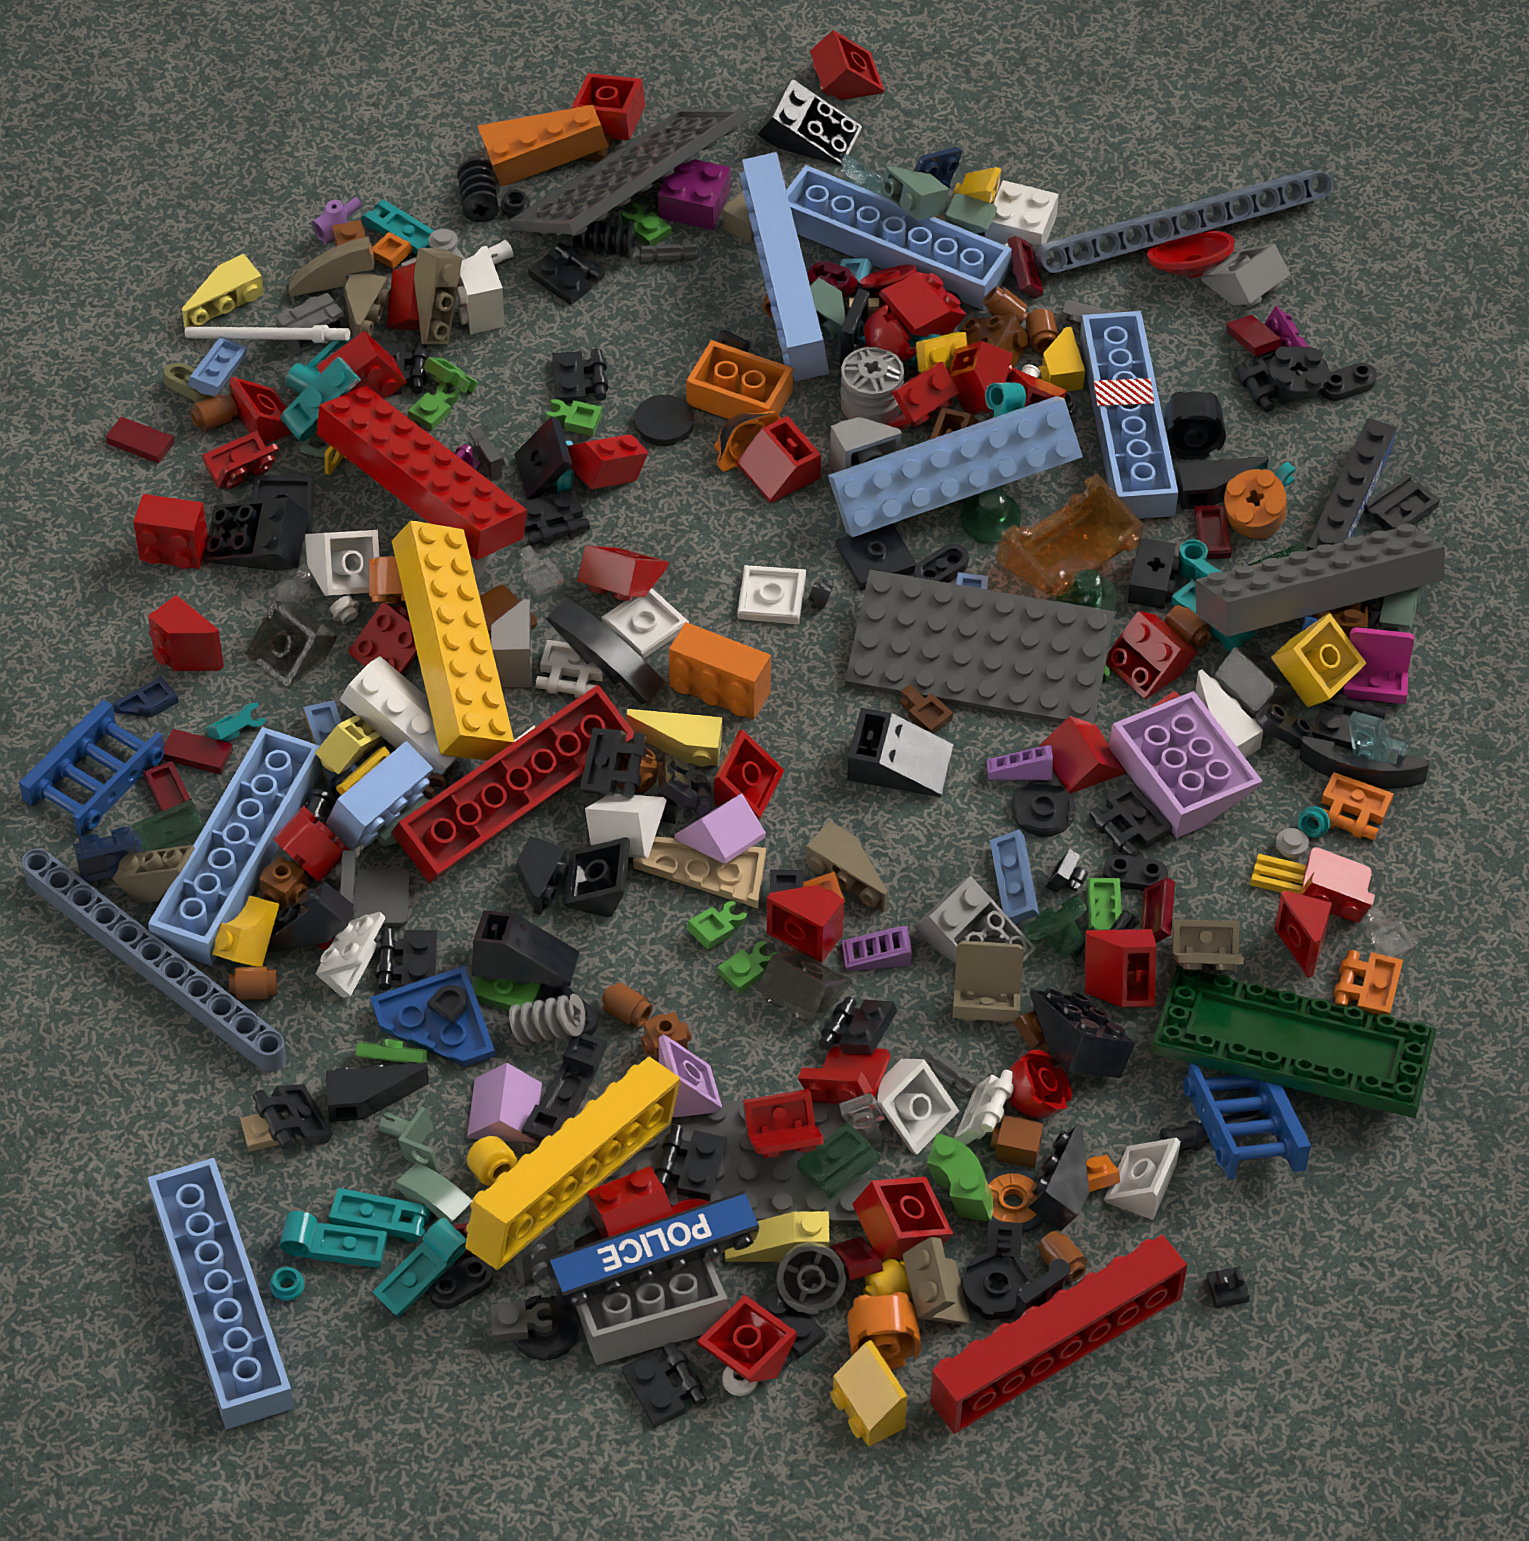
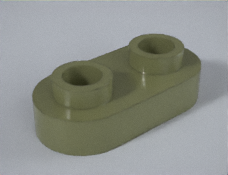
[163,363,212,402]

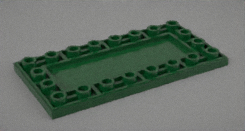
[1150,966,1437,1119]

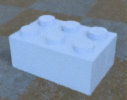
[326,741,433,850]

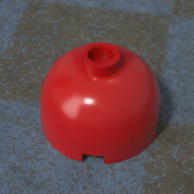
[862,305,917,363]
[1008,1049,1072,1119]

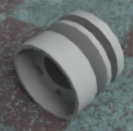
[840,347,904,424]

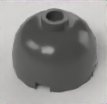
[776,1242,846,1314]

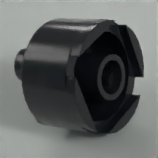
[1162,391,1226,460]

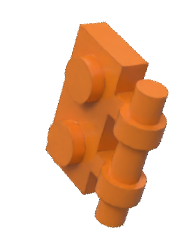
[1314,772,1394,841]
[1333,950,1403,1015]

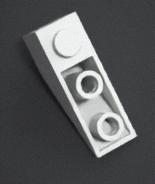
[1196,669,1263,758]

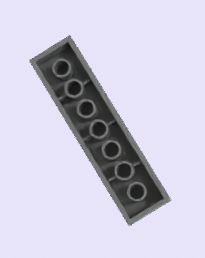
[1196,524,1445,637]

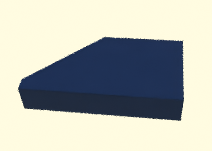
[112,677,179,717]

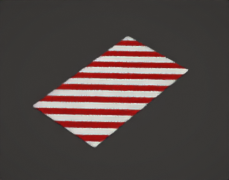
[1094,378,1155,406]

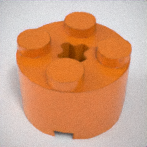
[1224,469,1287,539]
[369,556,405,605]
[847,1292,921,1369]

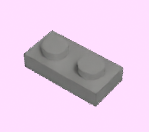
[1063,300,1118,322]

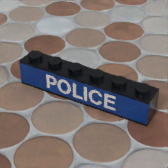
[1306,418,1396,551]
[547,1191,760,1307]

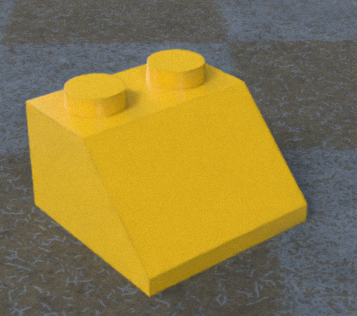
[1271,613,1366,707]
[831,1340,907,1447]

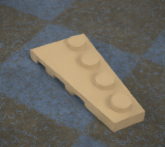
[633,836,766,908]

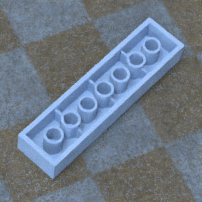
[739,152,829,382]
[786,165,1012,310]
[1080,311,1178,521]
[828,396,1083,537]
[148,727,323,966]
[147,1158,294,1430]

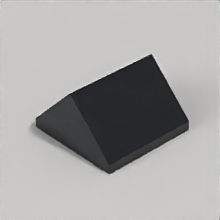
[564,837,630,917]

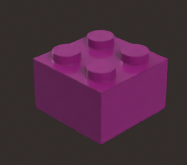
[658,159,731,231]

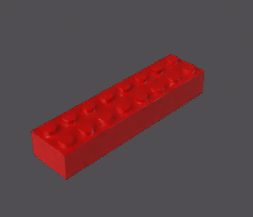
[317,385,527,560]
[391,685,634,884]
[930,1234,1187,1434]

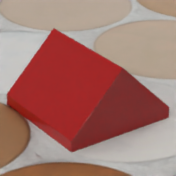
[386,262,420,330]
[229,377,292,445]
[1039,716,1125,794]
[714,730,784,819]
[1274,891,1332,978]
[697,1295,797,1383]

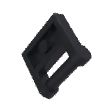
[1014,1259,1070,1321]

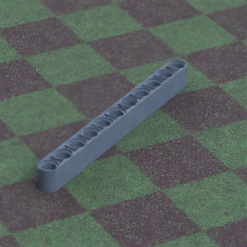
[1034,170,1333,273]
[22,849,286,1072]

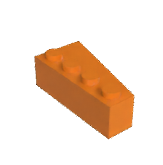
[478,105,608,187]

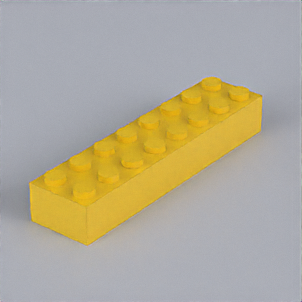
[392,520,514,761]
[465,1057,681,1271]

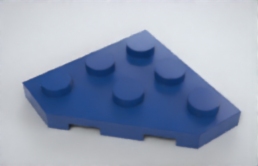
[370,966,496,1067]

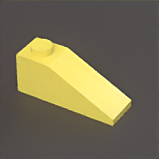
[627,709,722,767]
[315,715,384,774]
[725,1211,829,1262]

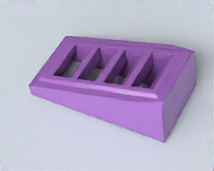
[987,745,1053,780]
[842,926,912,971]

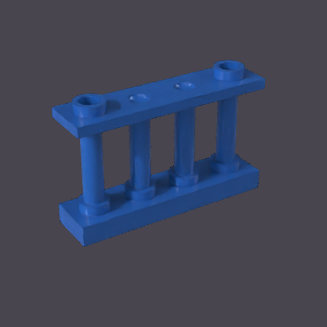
[19,699,164,837]
[1183,1063,1311,1180]

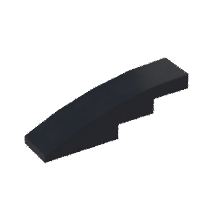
[546,597,665,704]

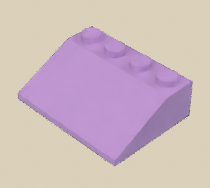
[1109,691,1263,838]

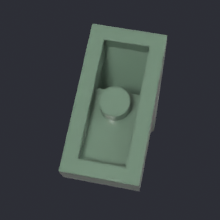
[945,193,997,234]

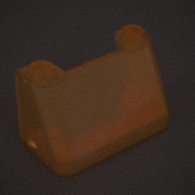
[996,473,1144,596]

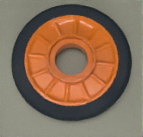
[985,1168,1044,1233]

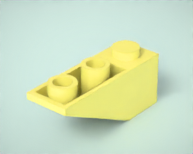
[182,254,264,328]

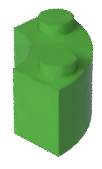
[927,1133,993,1221]

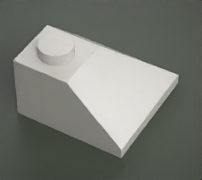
[877,1059,959,1155]

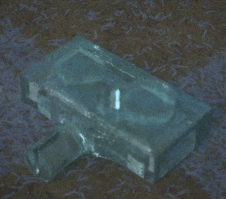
[841,154,887,197]
[1348,711,1408,763]

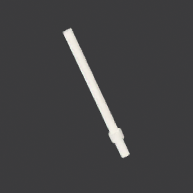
[185,325,350,343]

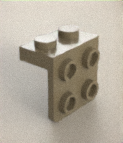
[1172,919,1244,970]
[953,941,1024,1024]
[903,1237,970,1325]

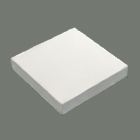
[737,565,806,624]
[601,588,689,659]

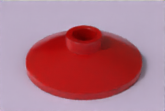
[859,264,917,289]

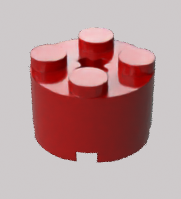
[273,806,350,883]

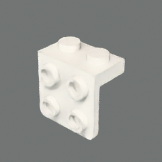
[316,912,385,998]

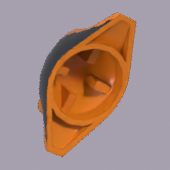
[714,411,781,472]

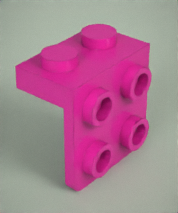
[1343,628,1414,704]

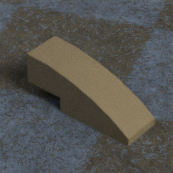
[289,236,374,297]

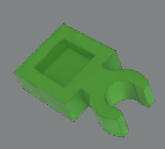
[621,203,672,247]
[423,358,479,393]
[408,382,460,431]
[546,399,602,437]
[686,901,747,950]
[718,941,778,994]

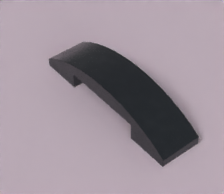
[1299,736,1430,789]
[522,1033,607,1140]

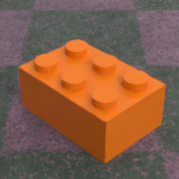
[686,340,793,419]
[669,622,771,719]

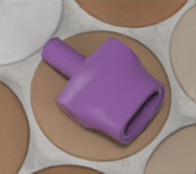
[312,197,362,244]

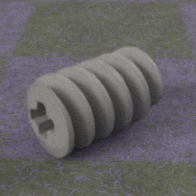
[509,993,585,1045]

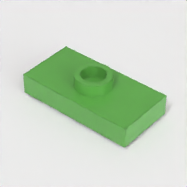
[1087,878,1122,930]
[471,976,541,1011]
[355,1039,428,1063]

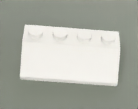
[340,656,459,776]

